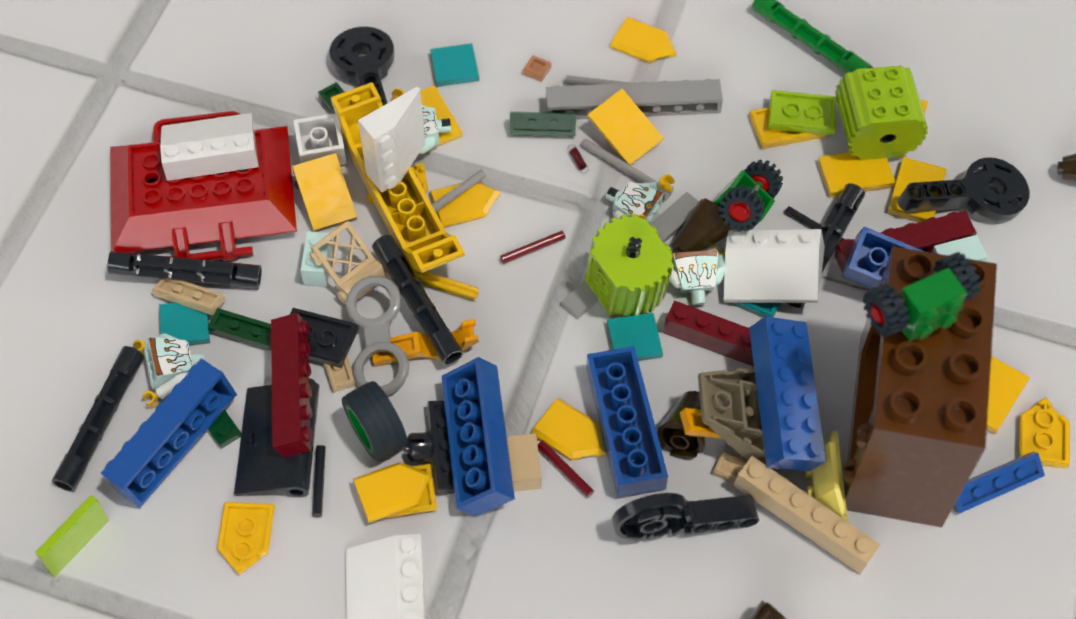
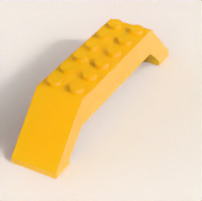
[331,82,465,273]

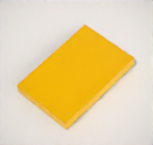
[420,85,463,148]
[587,88,664,165]
[749,107,825,150]
[818,152,896,197]
[292,153,357,232]
[887,157,947,222]
[987,356,1030,434]

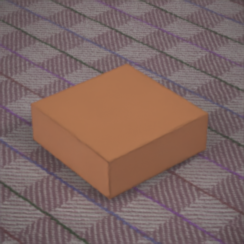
[523,55,552,82]

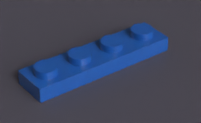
[954,451,1045,513]

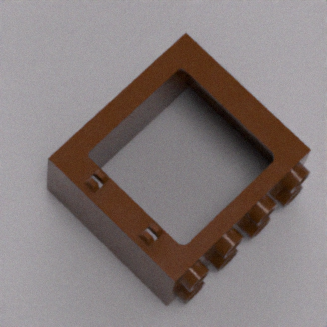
[843,247,997,528]

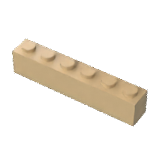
[733,456,881,574]

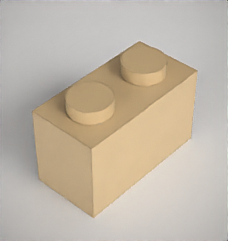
[507,433,542,491]

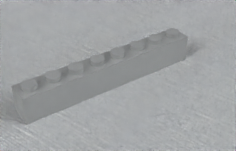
[546,79,723,120]

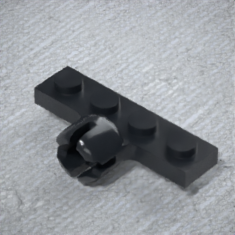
[406,401,455,494]

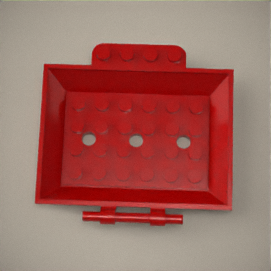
[110,111,297,261]

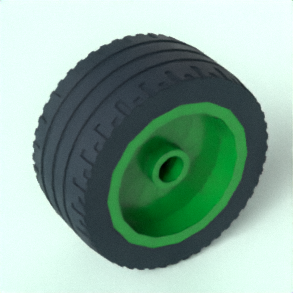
[341,381,408,461]

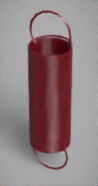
[568,145,589,173]

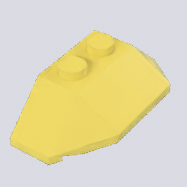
[804,431,848,522]

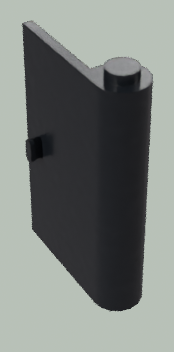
[234,378,320,498]

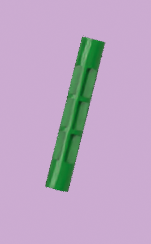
[752,0,871,74]

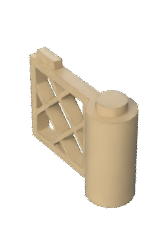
[309,221,388,304]

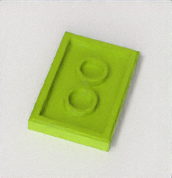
[768,90,837,136]
[35,495,109,578]

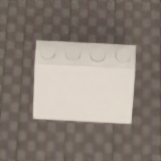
[358,86,425,193]
[160,113,259,181]
[724,229,825,303]
[346,534,425,619]

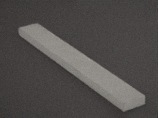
[561,192,699,319]

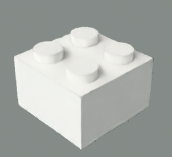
[293,113,347,165]

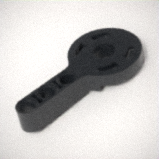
[329,27,395,106]
[897,157,1030,221]
[612,493,760,541]

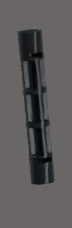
[787,183,865,308]
[372,235,464,365]
[107,251,262,288]
[51,346,144,492]

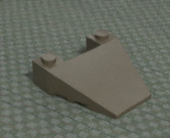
[698,368,776,470]

